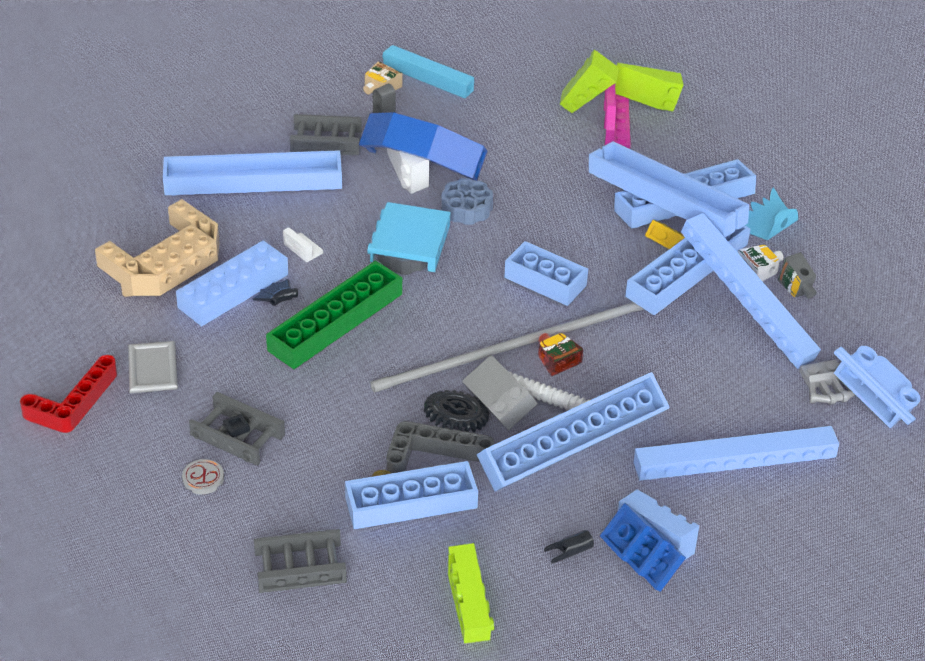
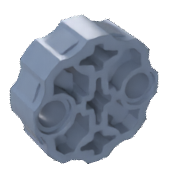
[441,178,493,225]

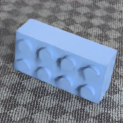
[504,241,588,306]

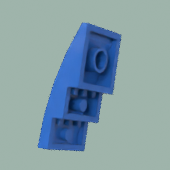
[600,503,686,592]

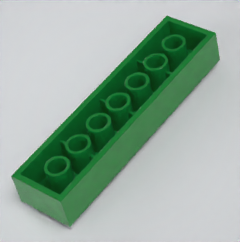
[266,260,402,370]

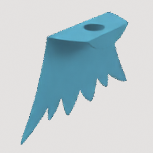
[745,187,798,240]

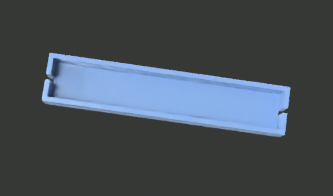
[589,141,749,238]
[163,150,342,196]

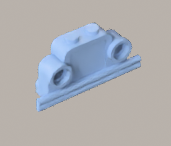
[834,346,920,428]

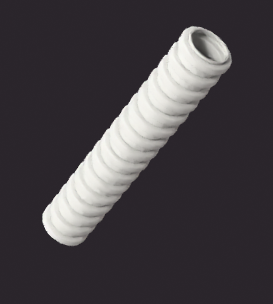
[509,372,590,411]

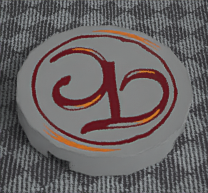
[182,459,224,494]

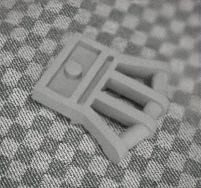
[799,360,855,405]

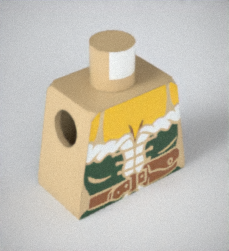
[363,61,402,95]

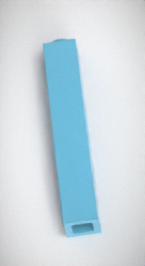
[382,45,474,98]

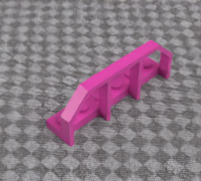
[604,84,630,149]

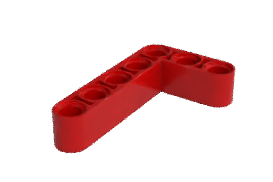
[20,355,117,433]

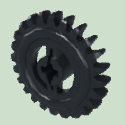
[424,390,489,432]

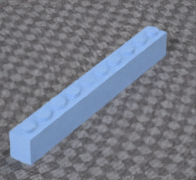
[681,213,821,369]
[634,426,839,481]

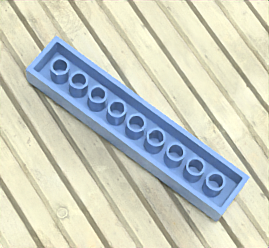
[477,372,670,492]

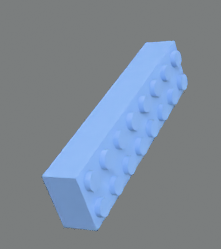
[614,159,756,229]
[625,226,750,315]

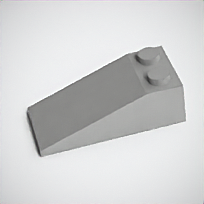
[462,355,538,431]

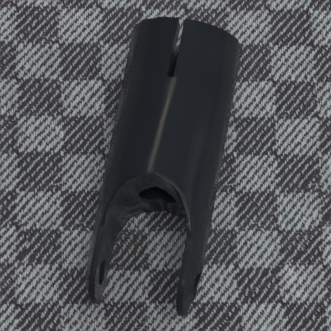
[544,530,594,563]

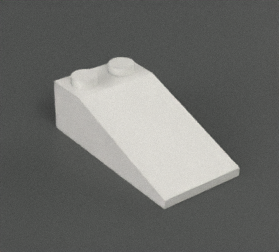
[387,148,429,194]

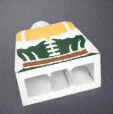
[738,245,784,281]

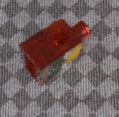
[538,333,583,376]

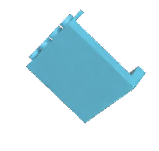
[367,202,451,272]

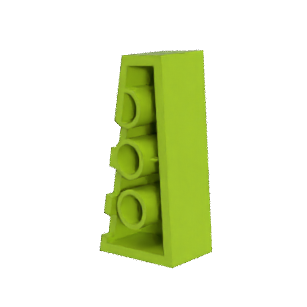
[560,49,619,113]
[447,543,494,644]

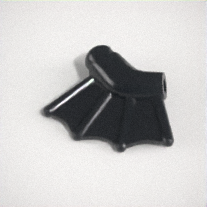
[253,279,298,306]

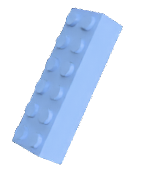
[176,240,288,327]
[345,461,478,529]

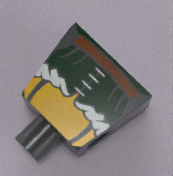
[778,252,817,299]

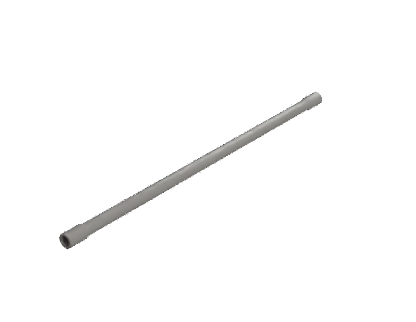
[370,302,644,393]

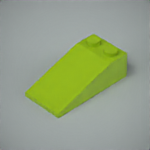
[615,62,684,112]

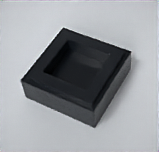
[223,414,250,438]

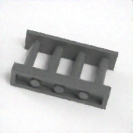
[290,114,362,155]
[189,392,285,466]
[254,529,347,593]

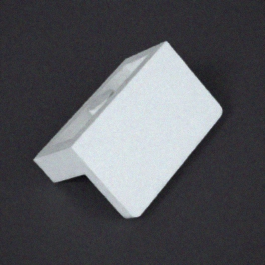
[283,228,323,262]

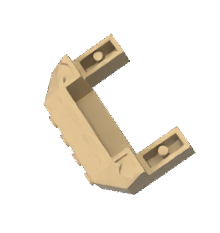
[95,199,220,297]

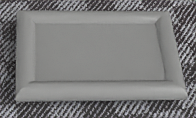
[128,341,178,393]

